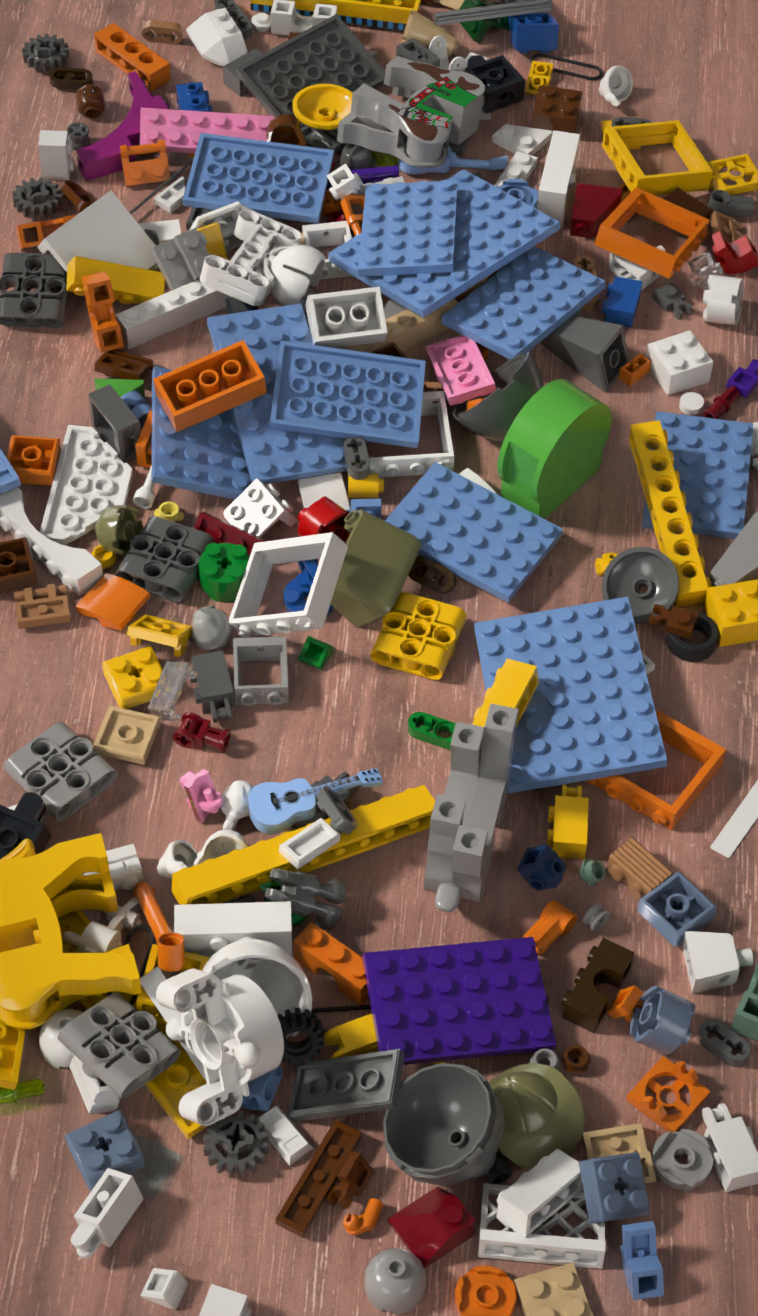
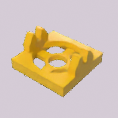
[707,154,758,196]
[127,614,193,657]

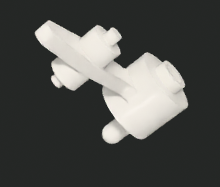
[63,897,143,953]

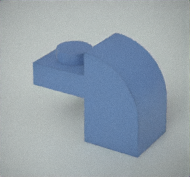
[620,1221,664,1300]

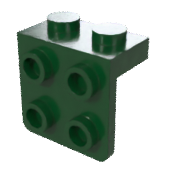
[459,0,510,43]

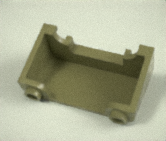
[330,509,422,628]

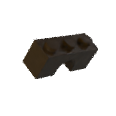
[561,937,635,1033]

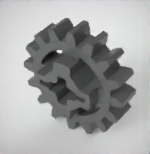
[22,34,70,72]
[12,177,62,219]
[203,1111,269,1177]

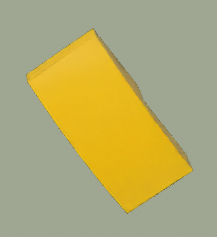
[525,61,553,96]

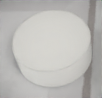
[679,392,704,416]

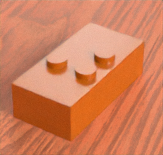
[153,340,267,432]

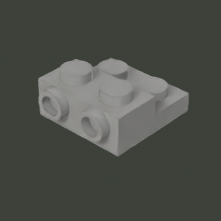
[151,228,214,291]

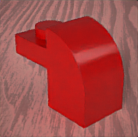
[712,231,758,274]

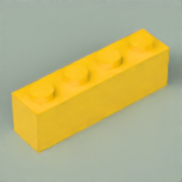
[66,256,165,304]
[472,658,539,727]

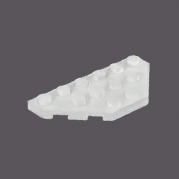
[40,425,133,545]

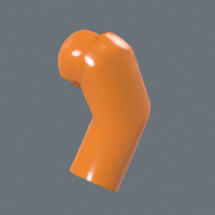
[343,1198,384,1236]

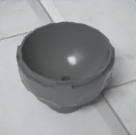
[383,1063,505,1187]

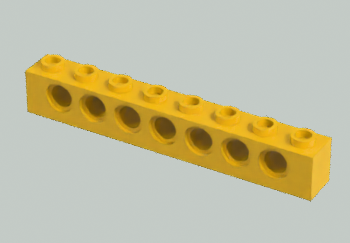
[628,420,711,607]

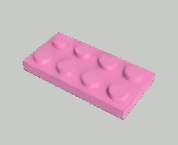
[425,335,496,406]

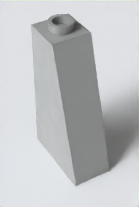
[710,512,758,587]

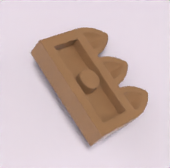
[709,210,744,244]

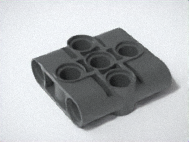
[0,253,70,328]
[115,516,215,602]

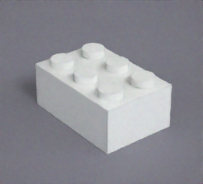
[305,287,387,348]

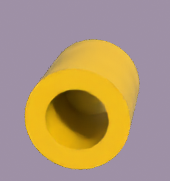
[348,473,384,499]

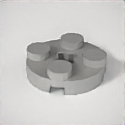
[652,1129,713,1192]

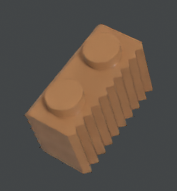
[607,837,673,899]

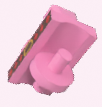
[179,769,223,824]

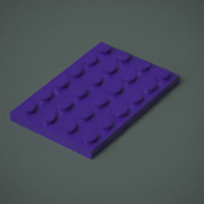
[362,937,557,1065]

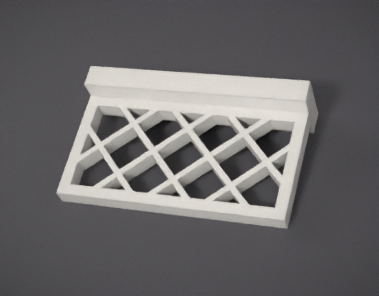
[478,1183,606,1269]

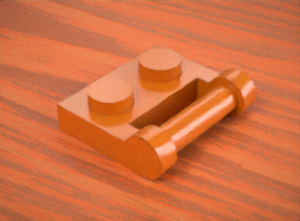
[120,140,170,187]

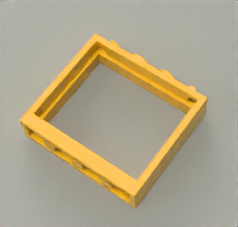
[602,120,713,196]

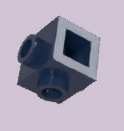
[517,844,567,891]

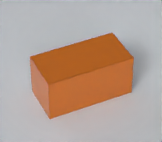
[619,353,651,386]

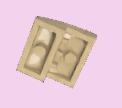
[582,1123,656,1189]

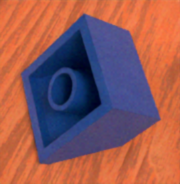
[509,12,559,53]

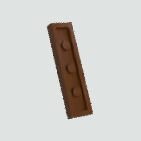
[275,1119,362,1238]

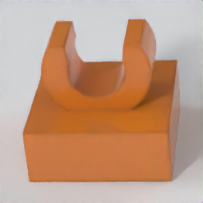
[606,985,644,1023]

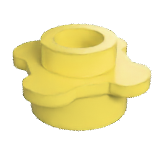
[154,502,184,522]

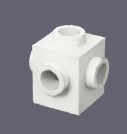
[327,164,364,201]

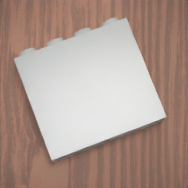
[37,190,159,272]

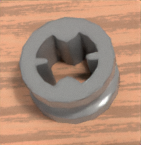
[583,903,610,932]

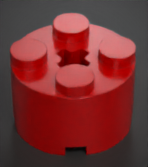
[298,496,351,544]

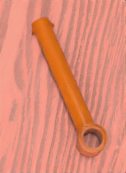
[133,881,185,972]

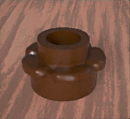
[561,1045,591,1074]

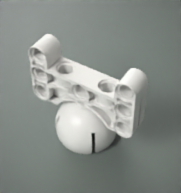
[200,209,326,306]

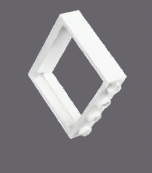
[352,391,454,477]
[229,532,348,638]

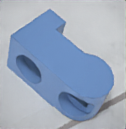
[241,1065,283,1112]

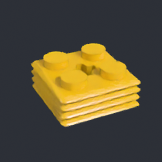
[102,646,171,709]

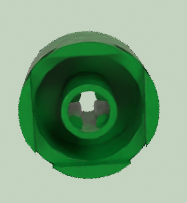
[199,543,250,602]

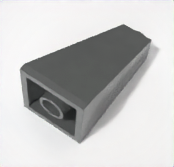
[541,316,630,392]

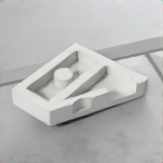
[492,124,553,156]

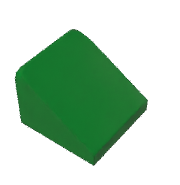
[298,636,335,670]

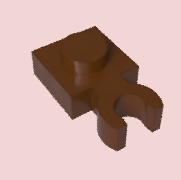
[649,604,698,639]

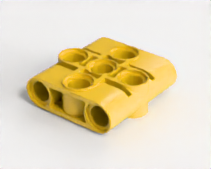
[370,592,467,680]

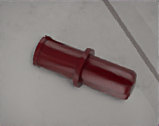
[703,386,740,419]

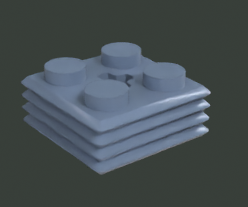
[637,871,717,947]
[65,1110,145,1191]
[579,1152,650,1224]

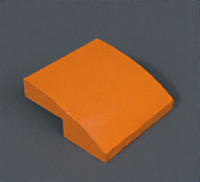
[75,573,151,631]

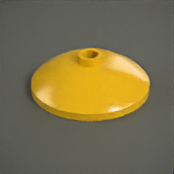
[292,84,353,130]

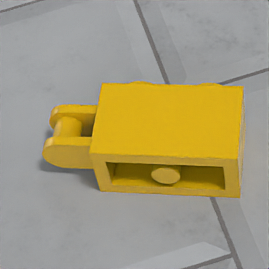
[547,784,589,860]

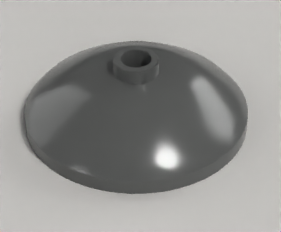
[602,547,679,624]

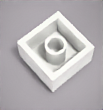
[646,330,713,396]

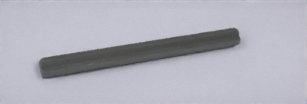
[433,0,553,26]

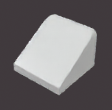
[140,1268,188,1309]

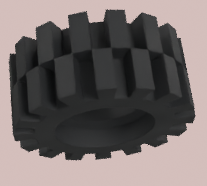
[277,1008,325,1066]

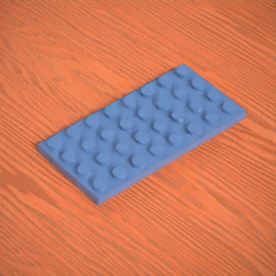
[207,303,347,484]

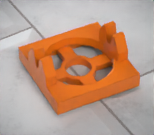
[626,1056,711,1133]

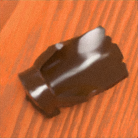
[266,114,308,147]

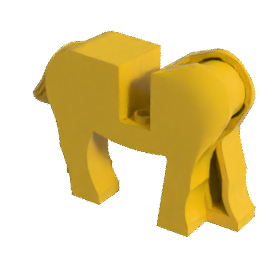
[0,833,142,1029]

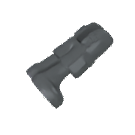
[265,869,346,931]

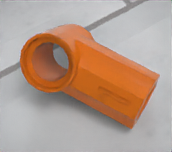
[523,899,578,955]

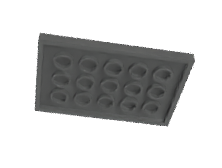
[235,14,385,128]

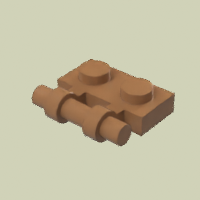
[14,584,71,629]

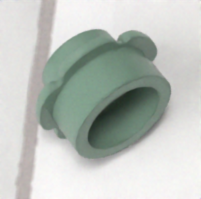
[580,859,605,886]

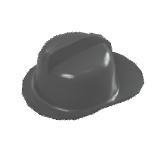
[332,144,376,171]

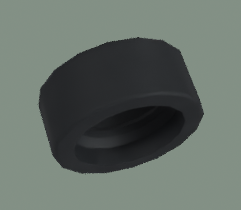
[667,611,719,662]

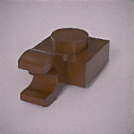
[326,1151,374,1208]

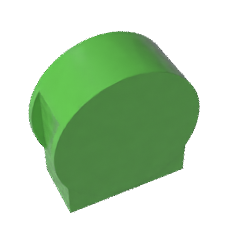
[497,379,612,519]

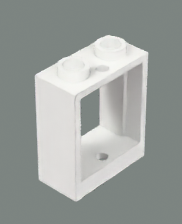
[302,221,353,280]

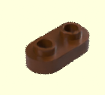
[61,180,95,212]

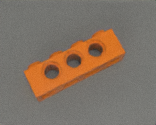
[94,23,171,92]

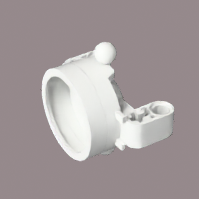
[156,969,284,1126]

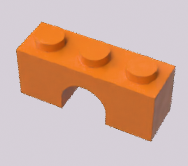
[15,214,78,250]
[81,271,124,353]
[293,922,369,1006]

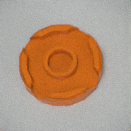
[454,1265,518,1316]

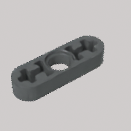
[214,0,252,40]

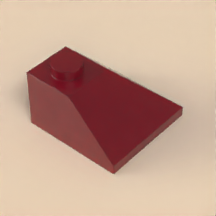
[570,183,623,239]
[387,1186,475,1269]

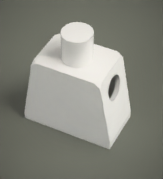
[609,241,666,291]
[682,931,753,994]

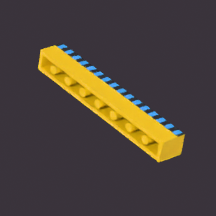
[251,0,421,31]

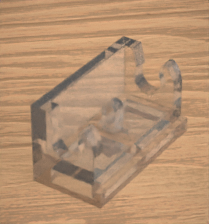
[147,661,198,721]

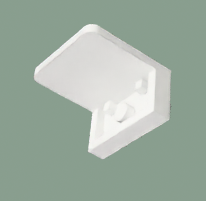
[223,478,298,538]

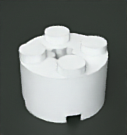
[703,275,744,325]

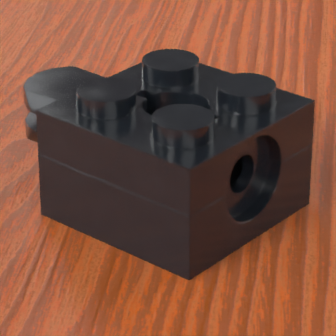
[465,55,525,114]
[0,792,52,859]

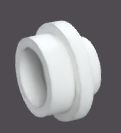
[251,13,271,32]

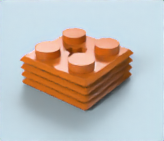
[6,435,61,486]

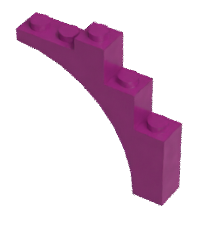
[76,71,170,181]

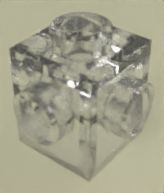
[688,252,724,295]

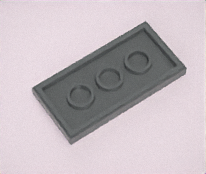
[288,1049,405,1122]

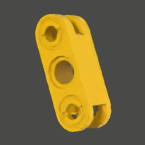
[324,1013,379,1059]

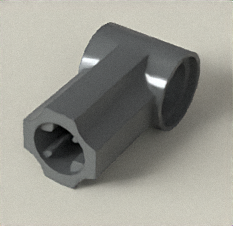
[708,190,754,217]

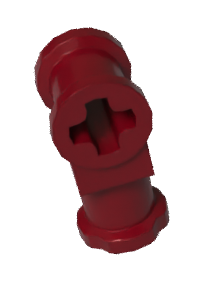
[172,712,231,753]

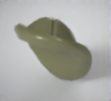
[489,1063,585,1169]

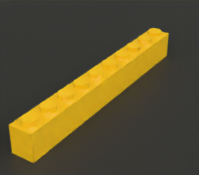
[171,785,435,905]

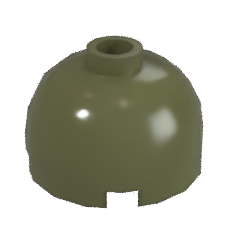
[95,505,143,556]

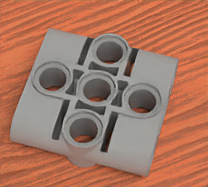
[3,721,118,821]
[57,992,181,1099]

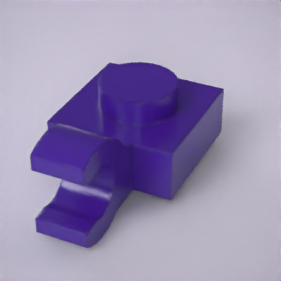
[726,359,758,398]

